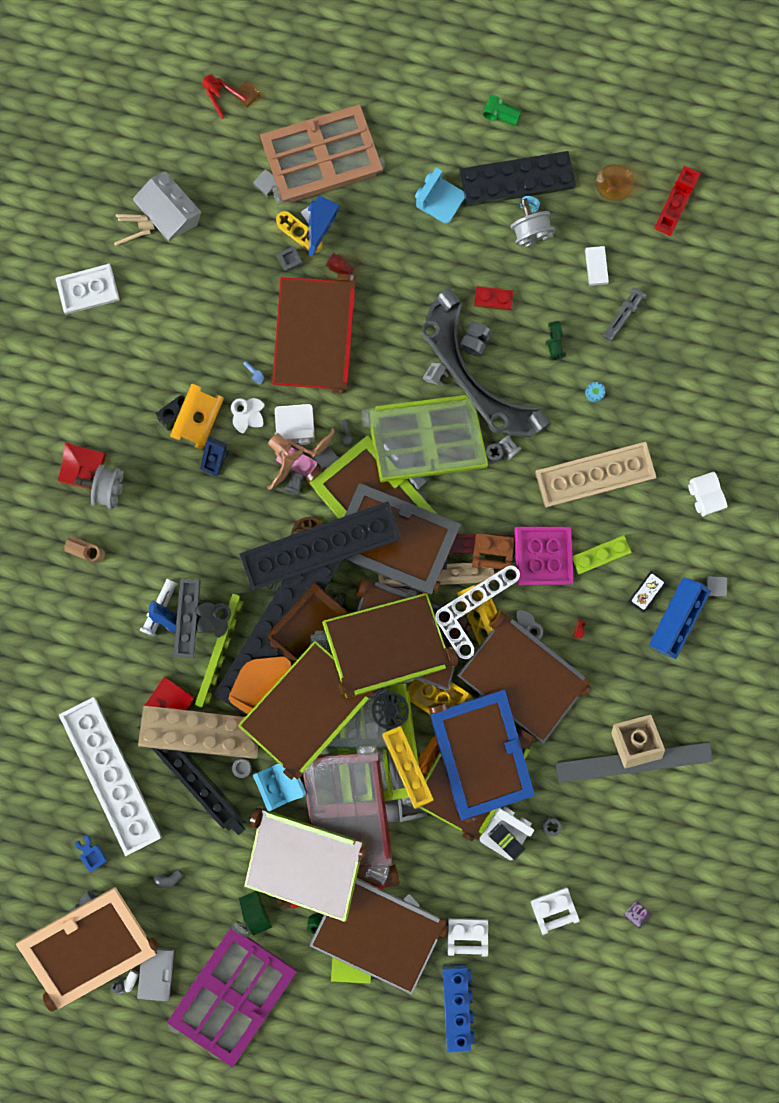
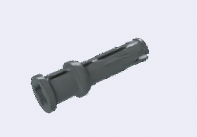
[602,288,647,342]

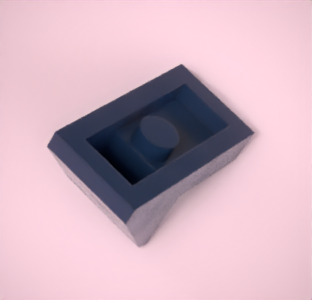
[200,436,229,477]

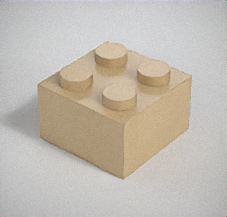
[611,715,665,769]

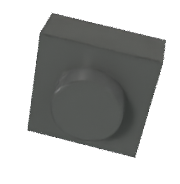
[277,246,303,272]

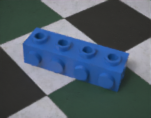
[649,577,711,659]
[442,964,475,1052]

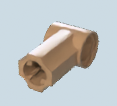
[64,536,105,563]

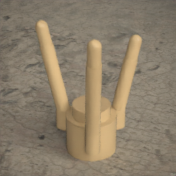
[114,214,155,246]

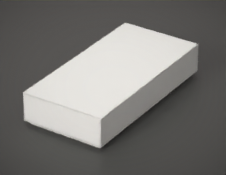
[585,246,609,286]

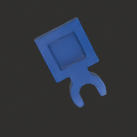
[75,835,108,873]

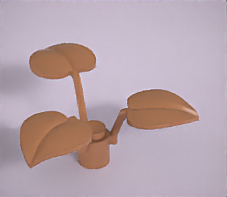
[267,428,335,490]

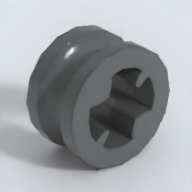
[543,818,561,836]

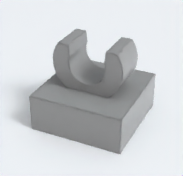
[422,363,449,386]

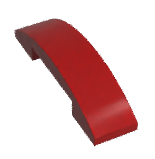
[654,165,701,237]

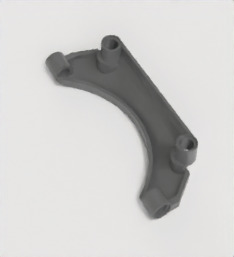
[422,288,551,437]

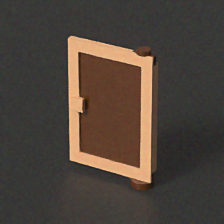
[16,887,158,1012]

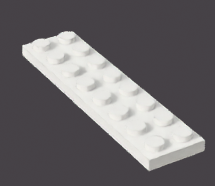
[59,697,162,856]

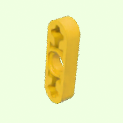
[276,211,322,253]

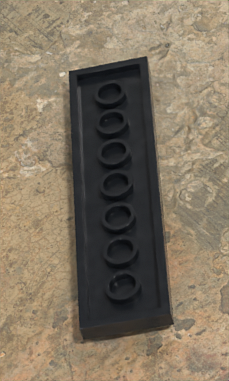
[239,501,402,591]

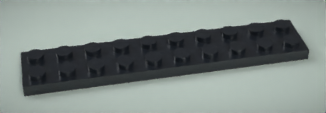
[213,559,344,715]

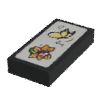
[627,571,667,613]

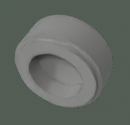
[232,758,252,778]

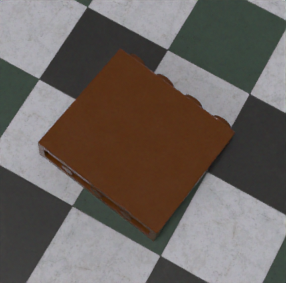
[267,583,350,662]

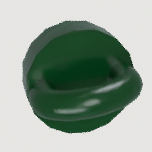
[307,913,324,934]

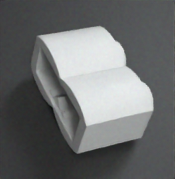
[688,472,727,516]

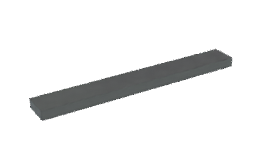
[555,742,713,783]

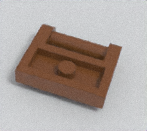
[472,533,515,572]

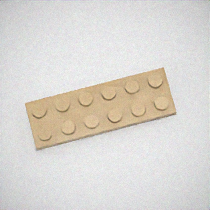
[535,442,656,508]
[138,706,258,759]

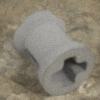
[498,435,521,460]

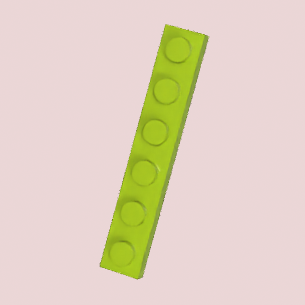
[195,594,244,707]

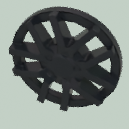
[371,692,409,729]

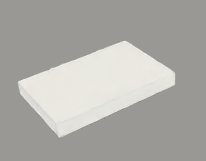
[56,264,120,315]

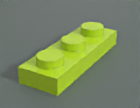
[572,535,632,575]

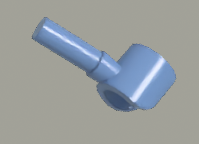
[243,361,264,385]

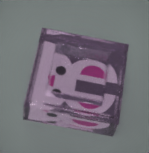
[623,900,652,929]

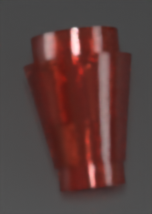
[326,253,355,275]

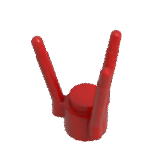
[202,74,247,119]

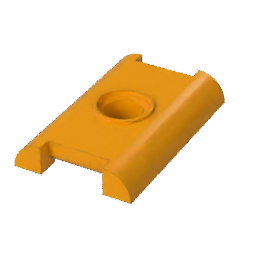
[170,384,224,450]

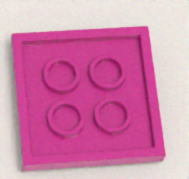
[514,527,574,585]

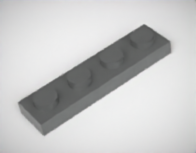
[174,579,201,658]

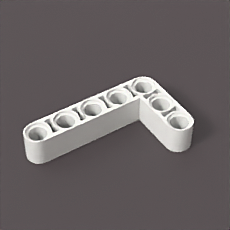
[436,566,520,659]

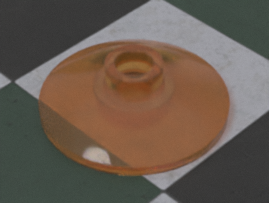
[596,164,634,201]

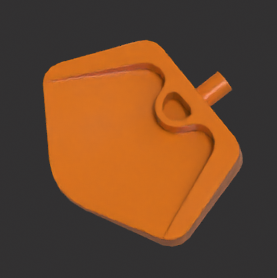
[229,656,292,714]

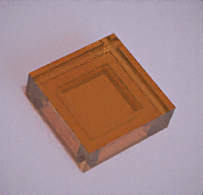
[234,80,260,108]

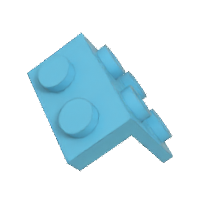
[415,167,465,224]
[253,764,306,811]

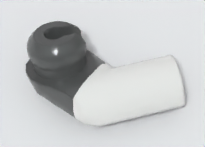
[111,970,139,994]

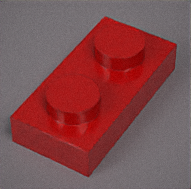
[474,286,514,311]

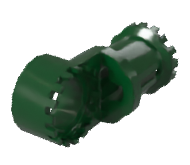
[545,321,566,361]

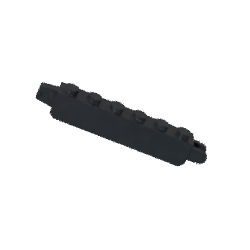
[138,725,246,836]

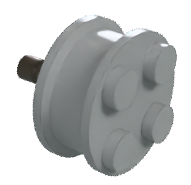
[510,198,556,248]
[75,464,124,510]

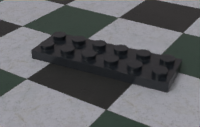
[459,151,576,207]

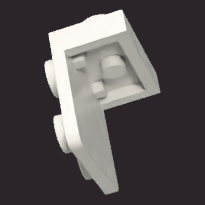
[275,404,315,446]
[480,807,534,860]

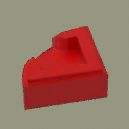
[572,619,586,639]

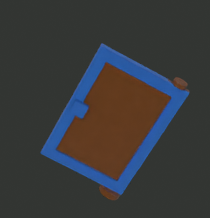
[428,689,535,823]

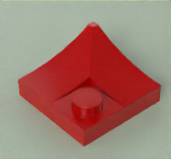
[57,442,106,490]
[142,677,195,711]

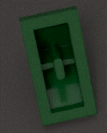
[239,891,272,936]

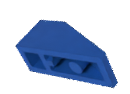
[308,195,339,257]

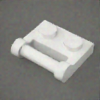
[530,887,580,935]
[448,918,488,957]

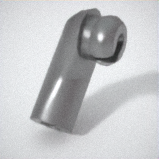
[154,869,184,888]

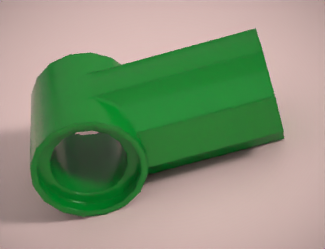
[482,95,522,127]

